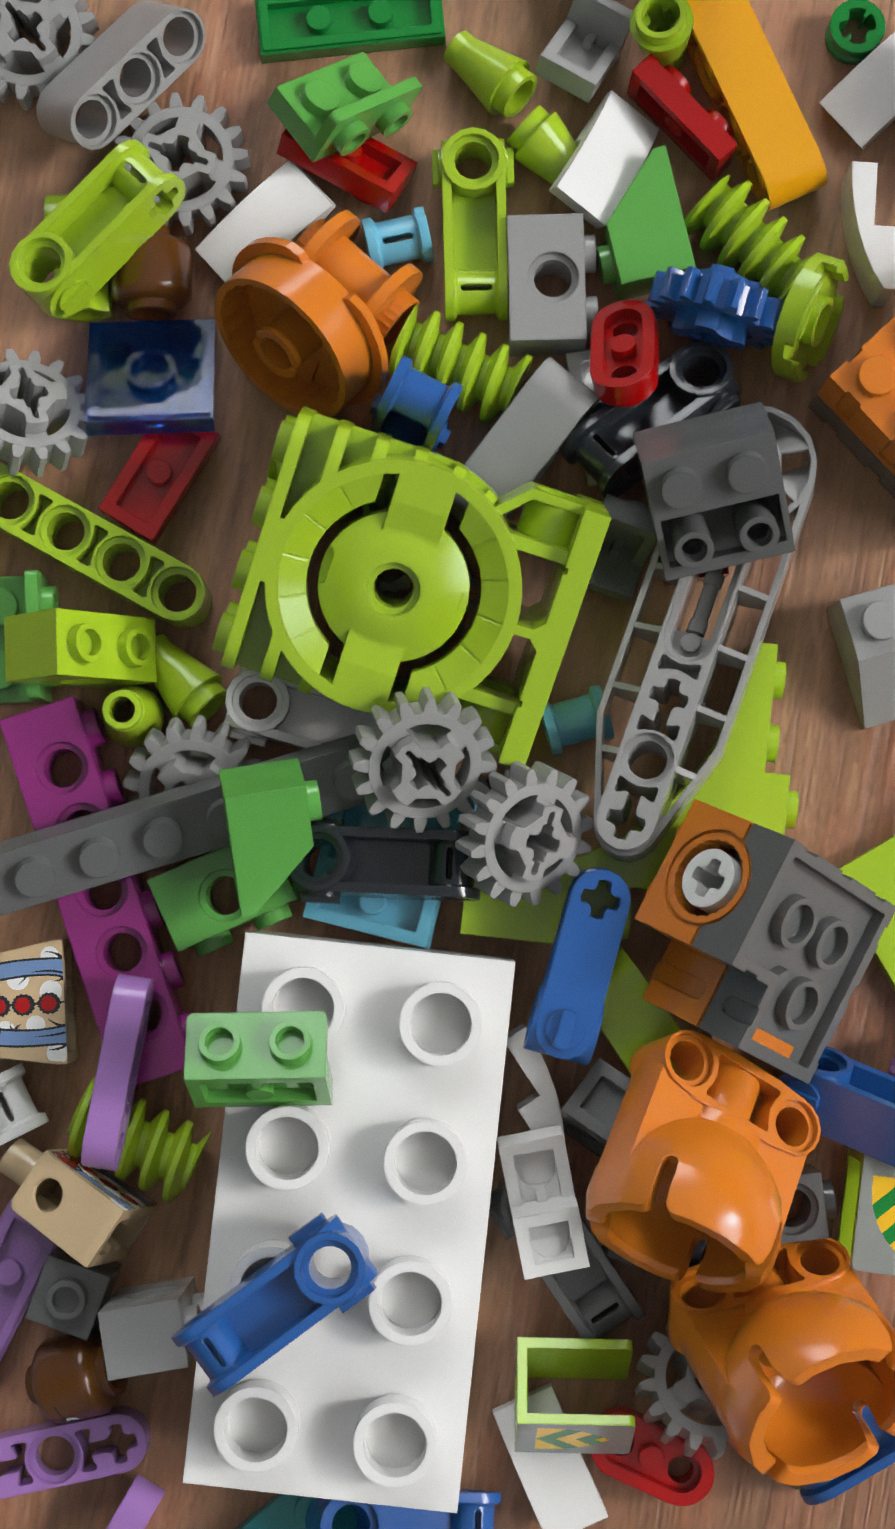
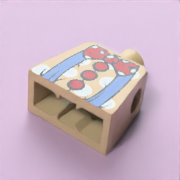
[0,939,79,1065]
[0,1138,159,1268]

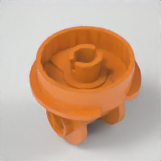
[214,210,423,417]

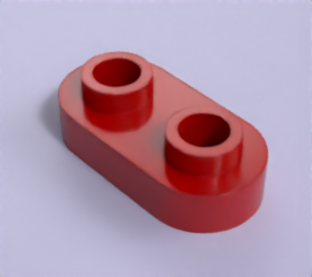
[590,300,659,407]
[591,1407,715,1506]

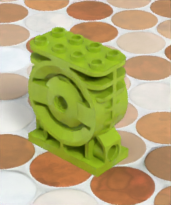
[212,406,611,766]

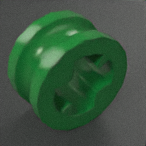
[825,0,886,65]

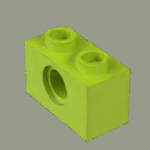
[4,608,157,689]

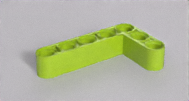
[0,462,212,629]

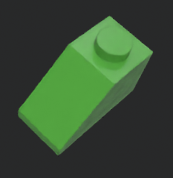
[596,145,696,302]
[218,758,322,918]

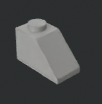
[826,584,895,730]

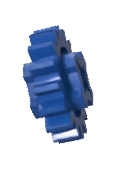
[646,264,783,351]

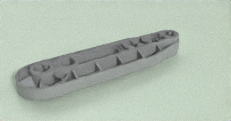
[593,404,818,862]

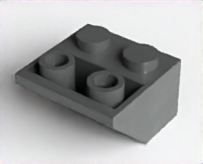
[632,402,796,581]

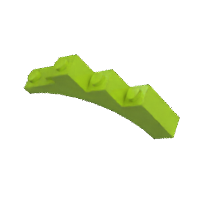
[460,642,799,944]

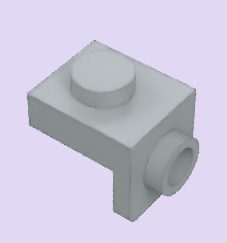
[534,0,633,103]

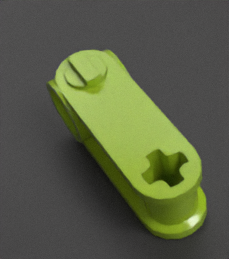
[432,127,514,322]
[8,139,186,319]

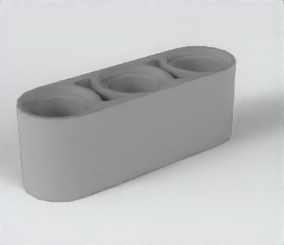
[36,0,205,150]
[450,357,599,522]

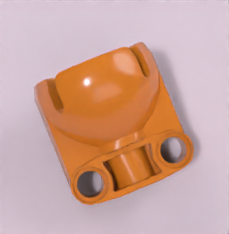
[586,1030,821,1293]
[667,1237,895,1486]

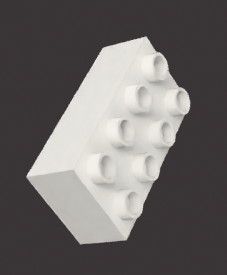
[183,930,515,1513]

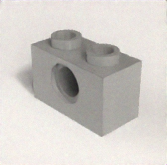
[507,213,598,357]
[98,1276,204,1381]

